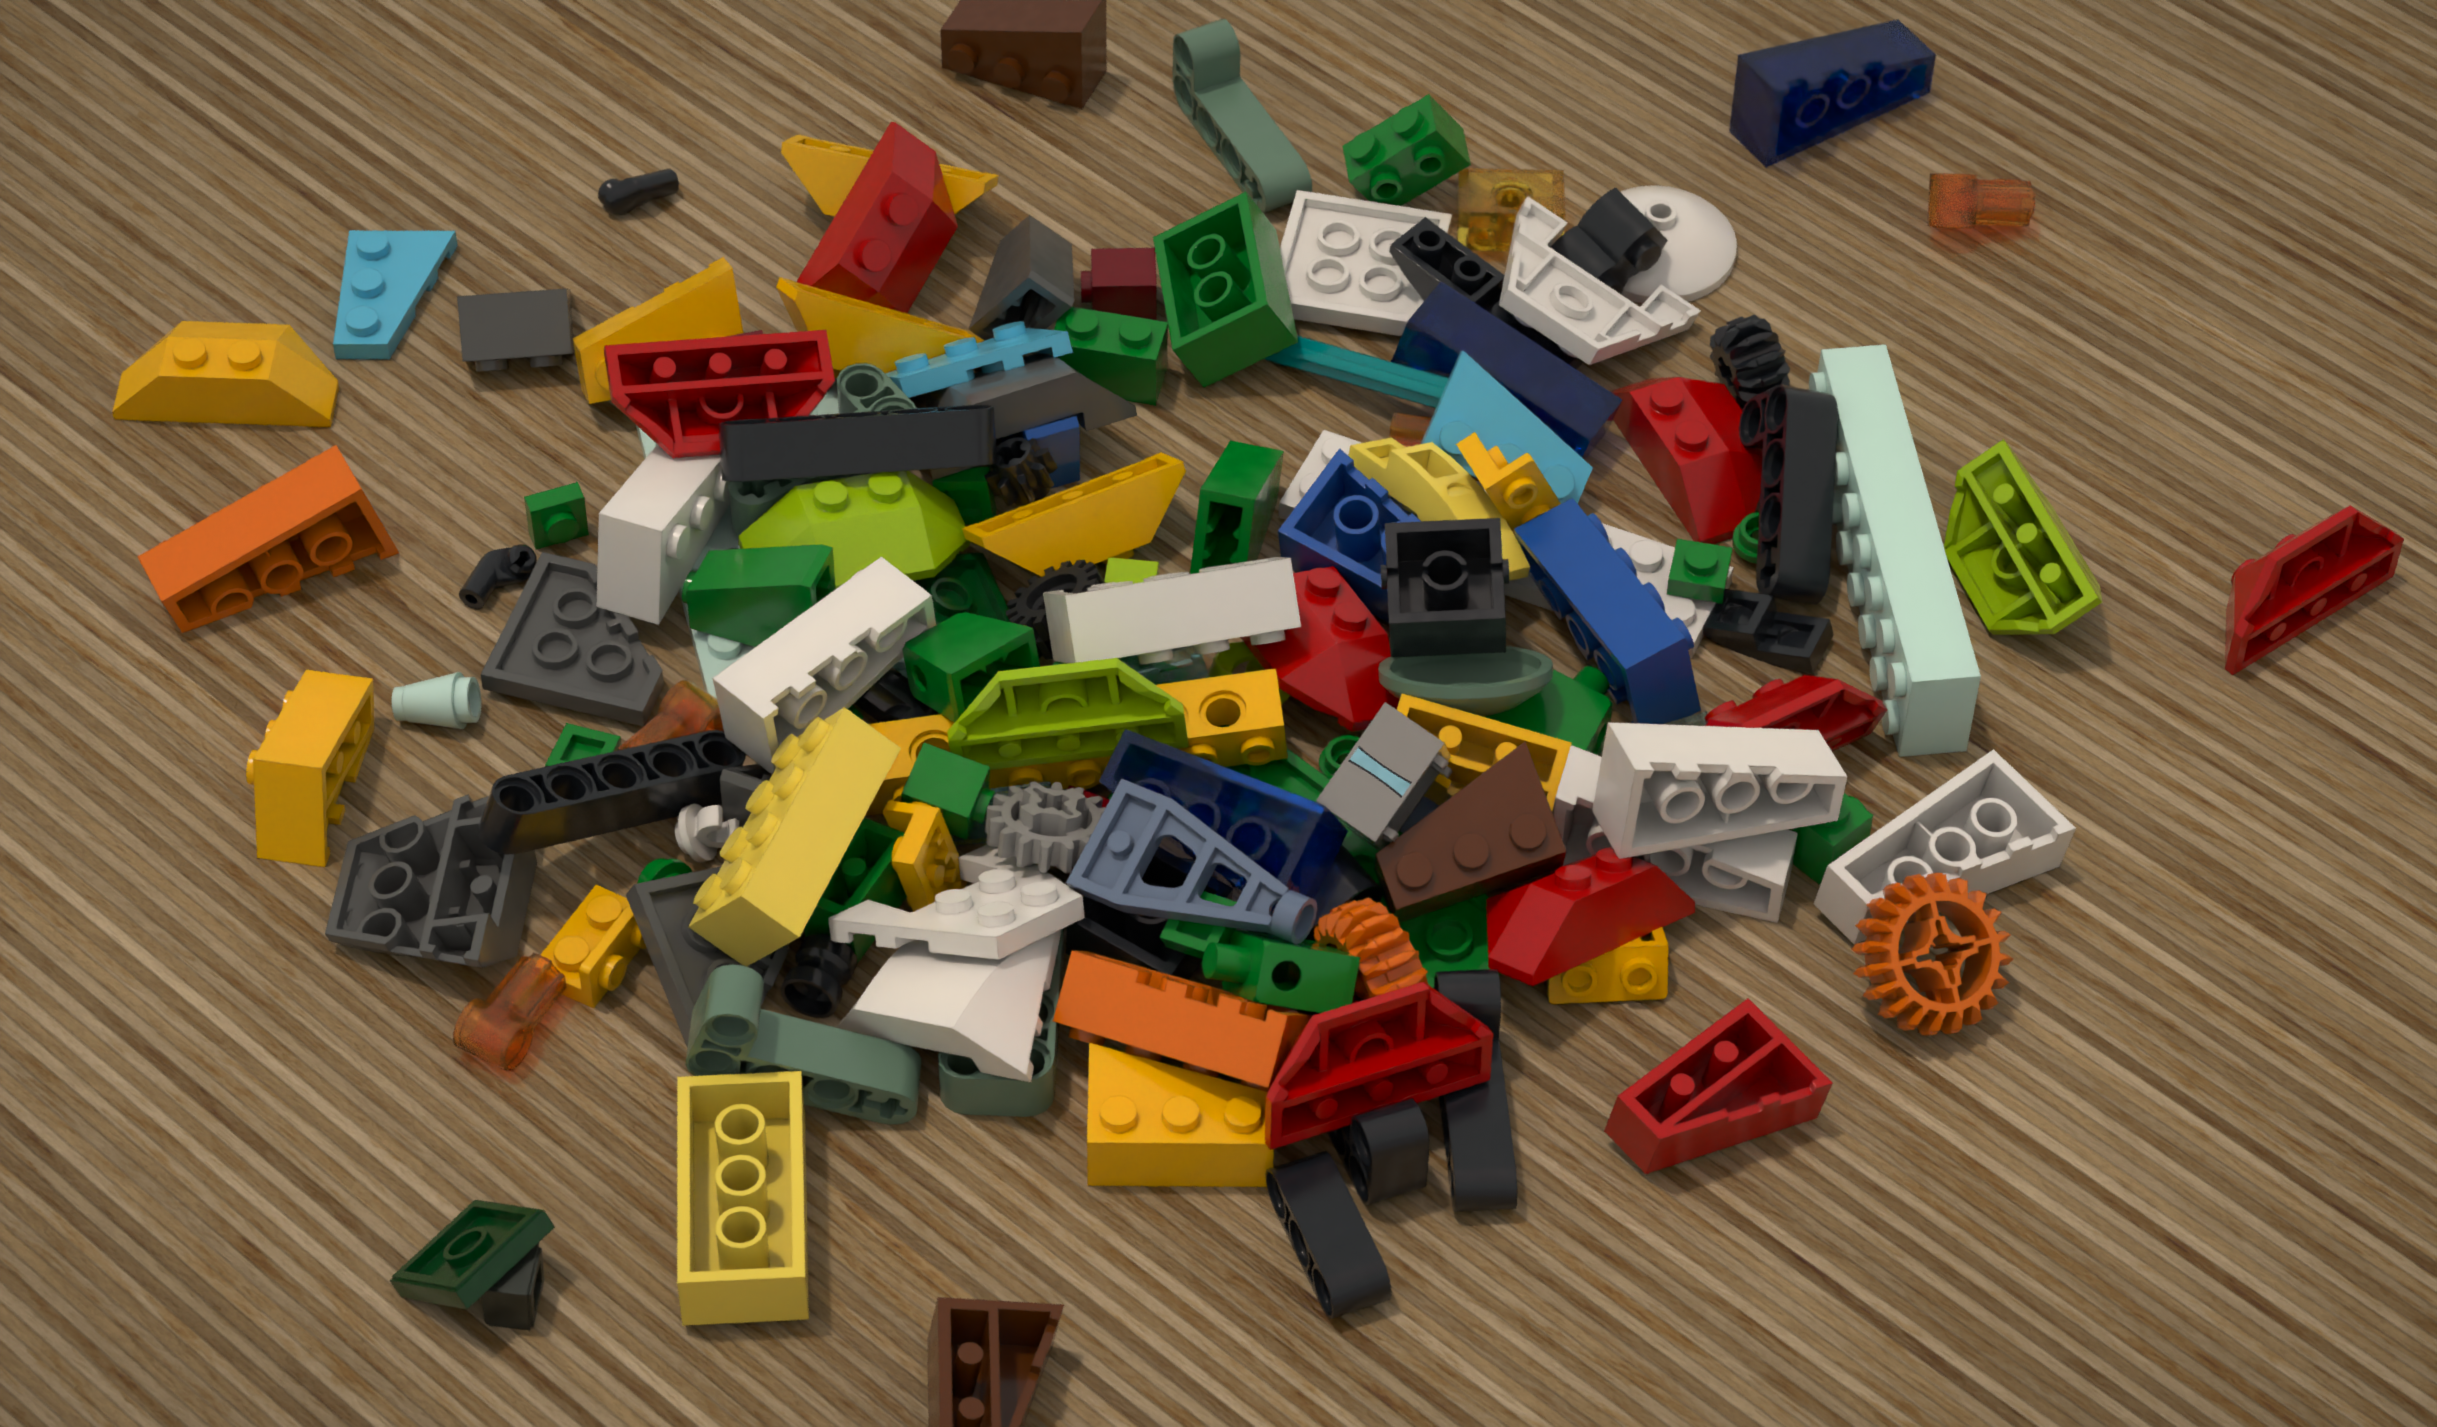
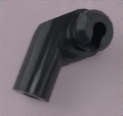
[598,169,679,215]
[459,544,537,609]

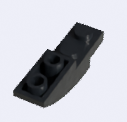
[1389,217,1583,393]

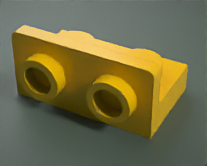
[1456,432,1561,537]
[883,800,968,912]
[531,885,647,1009]
[1547,927,1669,1004]

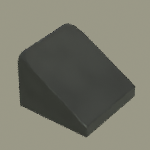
[482,1243,544,1330]

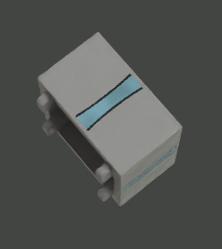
[1316,702,1453,851]

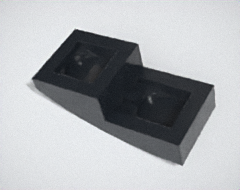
[1703,589,1834,674]

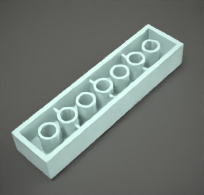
[1809,344,1981,757]

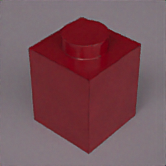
[1081,248,1157,320]

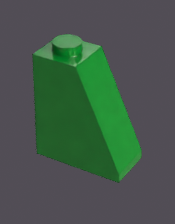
[1190,440,1284,574]
[682,544,836,647]

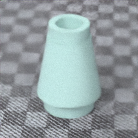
[392,672,481,729]

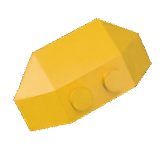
[781,135,999,216]
[776,277,984,379]
[112,321,339,427]
[962,452,1186,577]

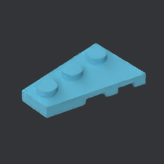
[333,230,458,359]
[885,321,1073,398]
[1421,351,1593,504]

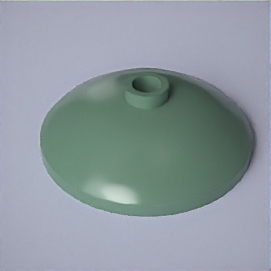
[1378,646,1553,717]

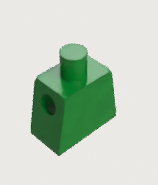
[902,612,1040,723]
[1484,666,1613,756]
[1202,930,1360,1013]

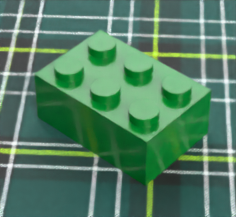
[1153,192,1298,387]

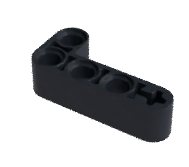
[1739,385,1838,605]
[1434,969,1517,1212]
[1297,1009,1430,1206]

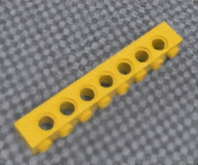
[864,668,1288,817]

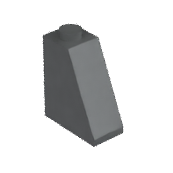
[969,215,1074,340]

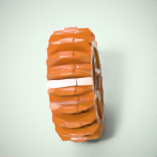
[1851,872,2013,1036]
[1314,897,1429,1003]

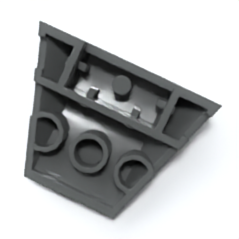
[925,353,1137,480]
[325,794,537,968]

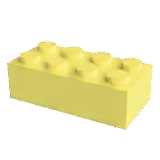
[688,707,901,967]
[677,1071,809,1326]

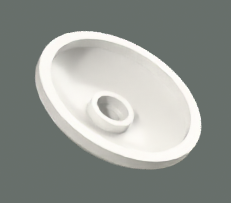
[1620,186,1737,303]

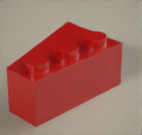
[1604,998,1833,1174]

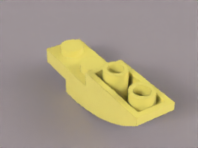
[1348,437,1530,581]

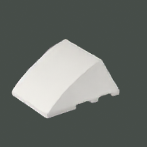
[836,929,1062,1082]

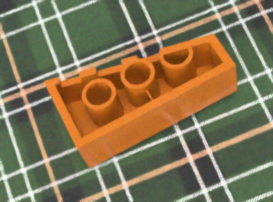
[138,445,399,633]
[1053,950,1313,1092]

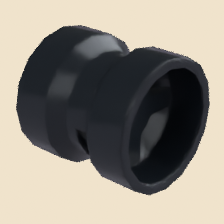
[780,934,857,1018]

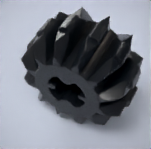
[1710,315,1790,409]

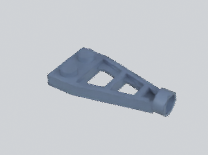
[1066,778,1317,945]

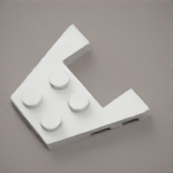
[1499,197,1701,365]
[828,844,1085,960]

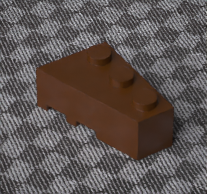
[940,0,1107,109]
[1374,741,1567,923]
[927,1297,1064,1427]

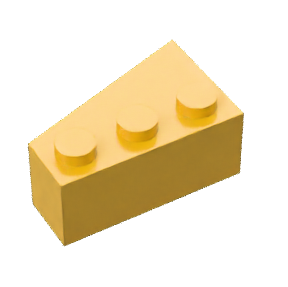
[573,257,743,404]
[1397,693,1572,811]

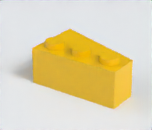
[246,670,375,867]
[1087,1043,1274,1187]

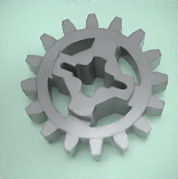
[985,782,1106,873]

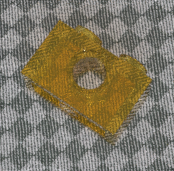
[1456,168,1565,251]

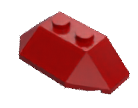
[797,122,958,313]
[604,330,835,458]
[1601,377,1763,544]
[2225,505,2404,675]
[1240,566,1400,732]
[1704,675,1887,752]
[1486,847,1695,986]
[1265,981,1493,1150]

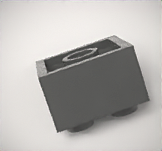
[457,288,574,372]

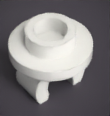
[675,804,739,863]

